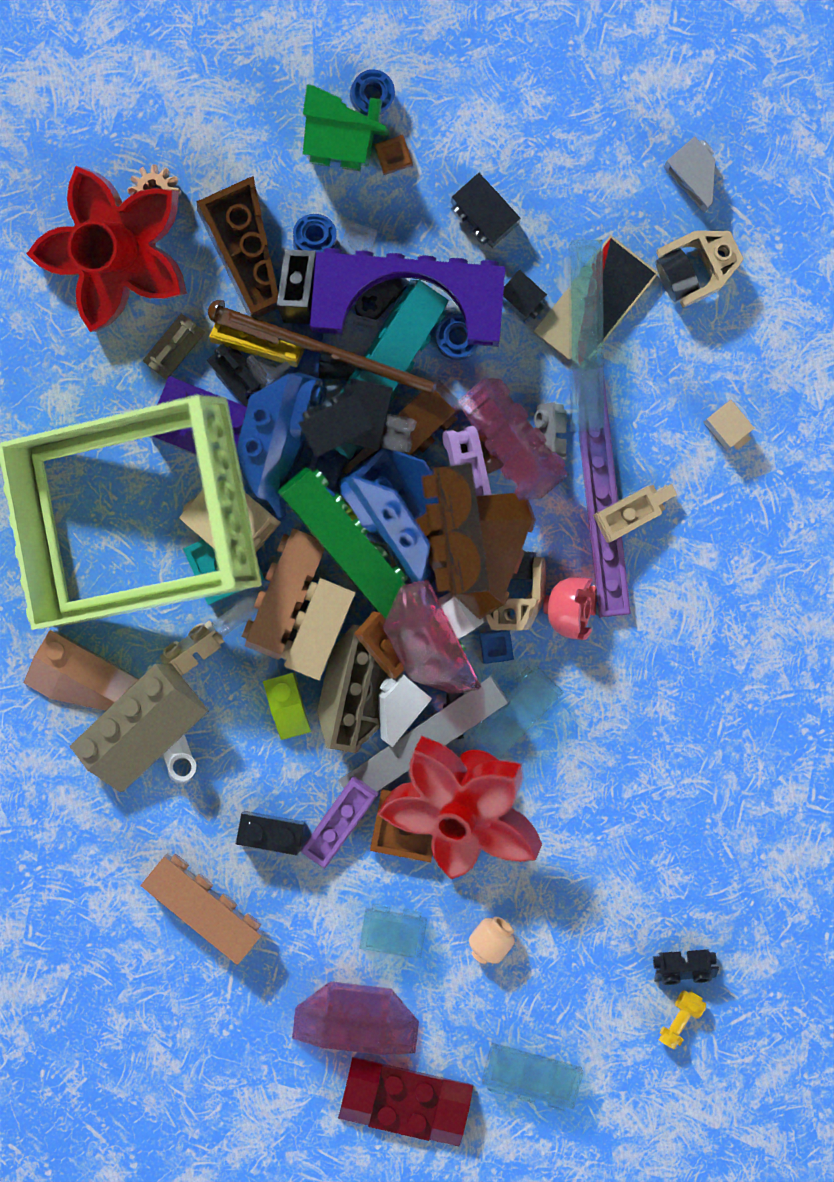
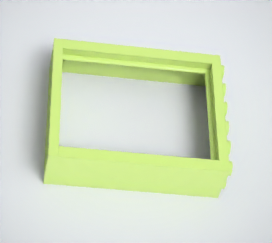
[0,395,262,630]

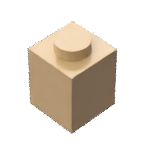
[703,400,754,451]

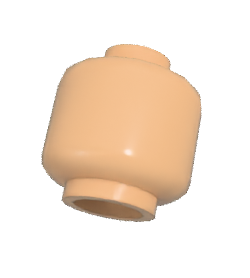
[469,917,515,964]

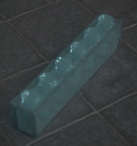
[568,240,604,432]

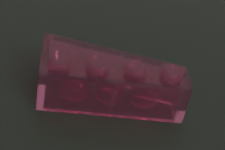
[457,377,569,500]

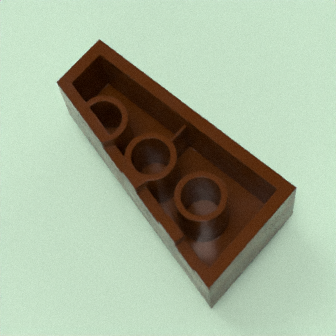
[197,176,278,318]

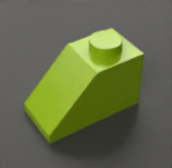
[263,672,311,740]

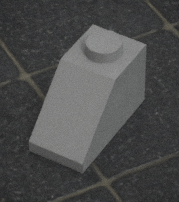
[664,136,715,213]

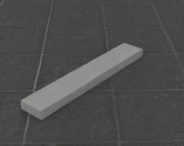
[338,676,509,791]

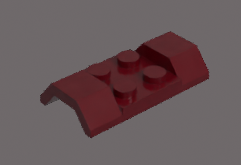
[338,1057,473,1147]

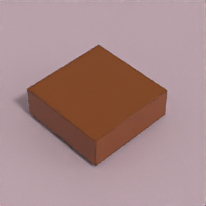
[374,135,413,175]

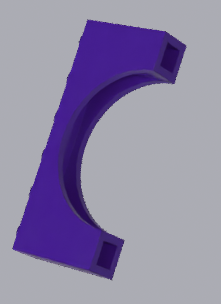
[310,248,505,347]

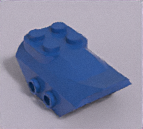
[237,373,327,518]
[341,446,438,596]

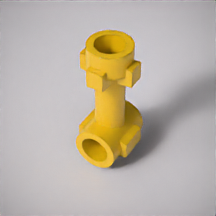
[658,990,706,1050]

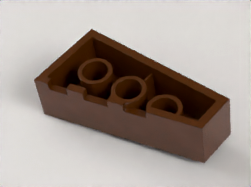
[342,380,465,475]

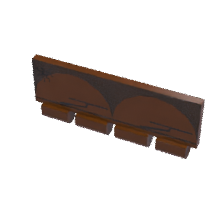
[421,463,489,596]

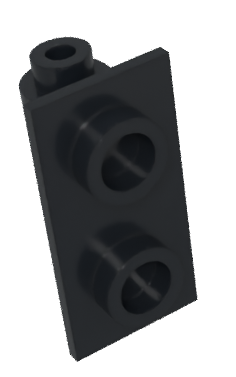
[207,344,267,406]
[653,949,719,985]

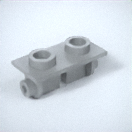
[534,402,567,467]

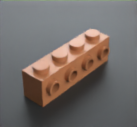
[140,853,263,965]

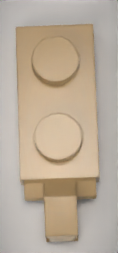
[593,484,677,543]

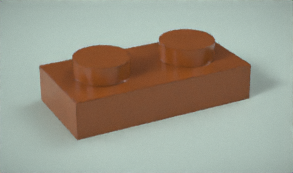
[354,611,416,679]

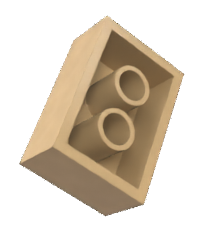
[281,578,355,680]

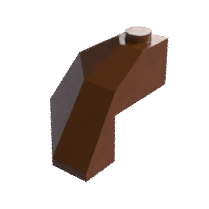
[415,492,536,619]

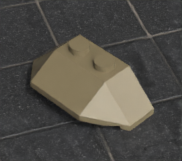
[317,624,388,753]

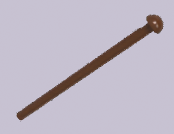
[208,300,436,395]

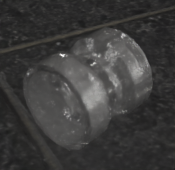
[380,414,417,452]

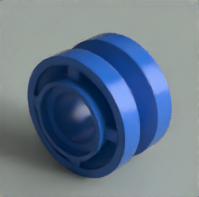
[350,69,395,116]
[293,214,337,252]
[436,314,478,361]

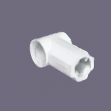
[163,734,196,783]

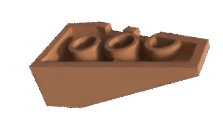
[24,629,139,711]

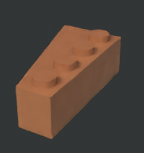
[241,528,325,660]

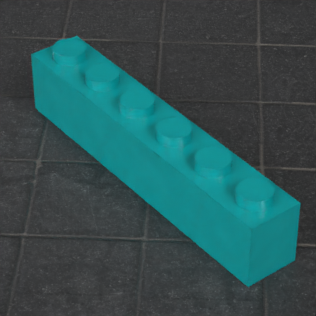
[332,280,450,460]

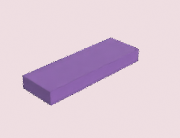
[300,775,379,869]

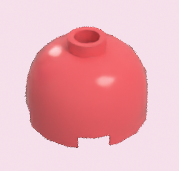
[543,577,597,640]

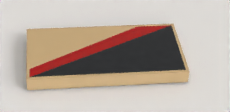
[533,235,659,371]

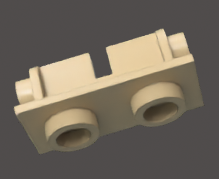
[160,620,225,676]

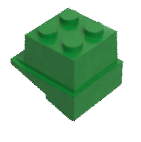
[303,84,389,171]

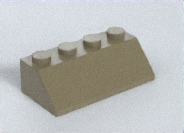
[69,663,209,792]

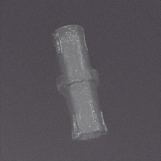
[211,586,266,638]

